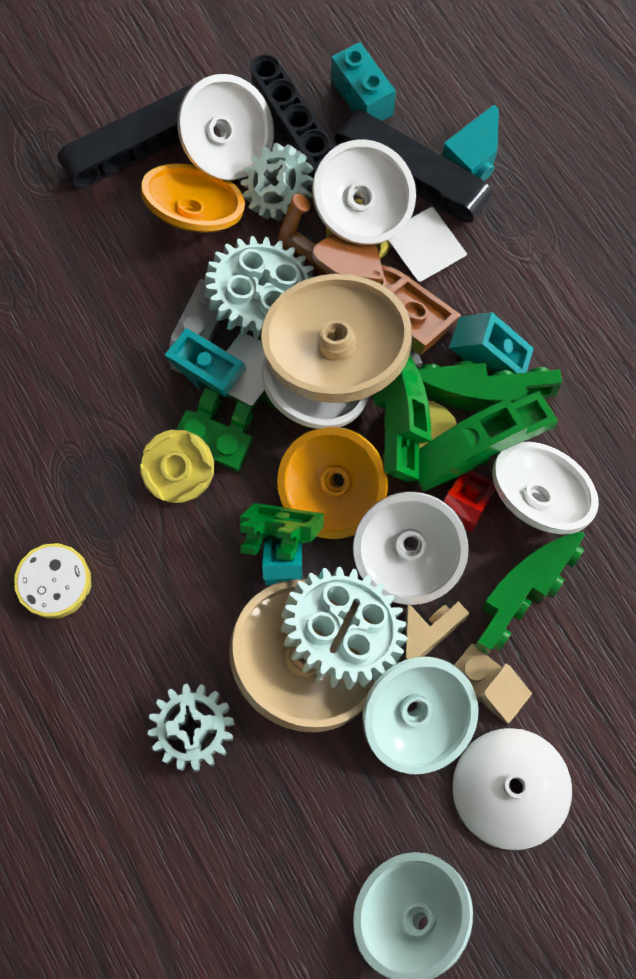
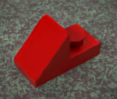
[444,470,496,532]

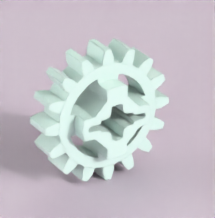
[241,143,314,221]
[148,684,234,772]

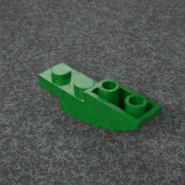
[373,355,432,482]
[418,361,562,412]
[417,391,558,492]
[475,531,586,656]

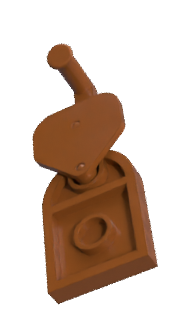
[278,194,461,356]

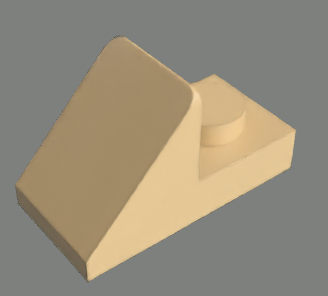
[404,602,469,660]
[454,644,532,725]

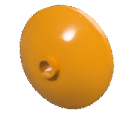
[141,164,245,233]
[277,427,388,539]

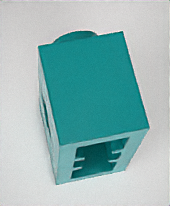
[331,42,396,121]

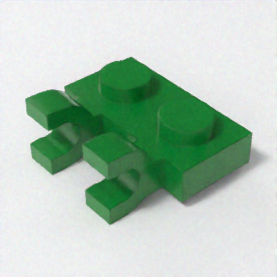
[177,388,254,472]
[240,503,324,561]

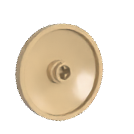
[261,274,412,403]
[229,579,376,732]

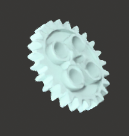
[204,236,314,340]
[280,567,407,690]

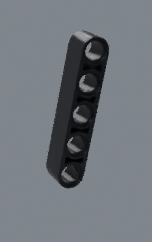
[250,54,335,179]
[58,83,196,188]
[334,109,492,223]

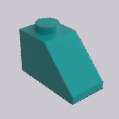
[442,105,499,181]
[449,312,534,374]

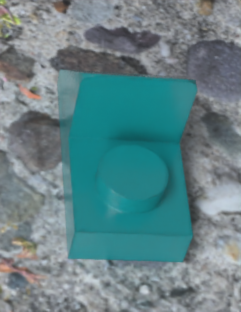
[165,327,246,397]
[263,536,303,586]

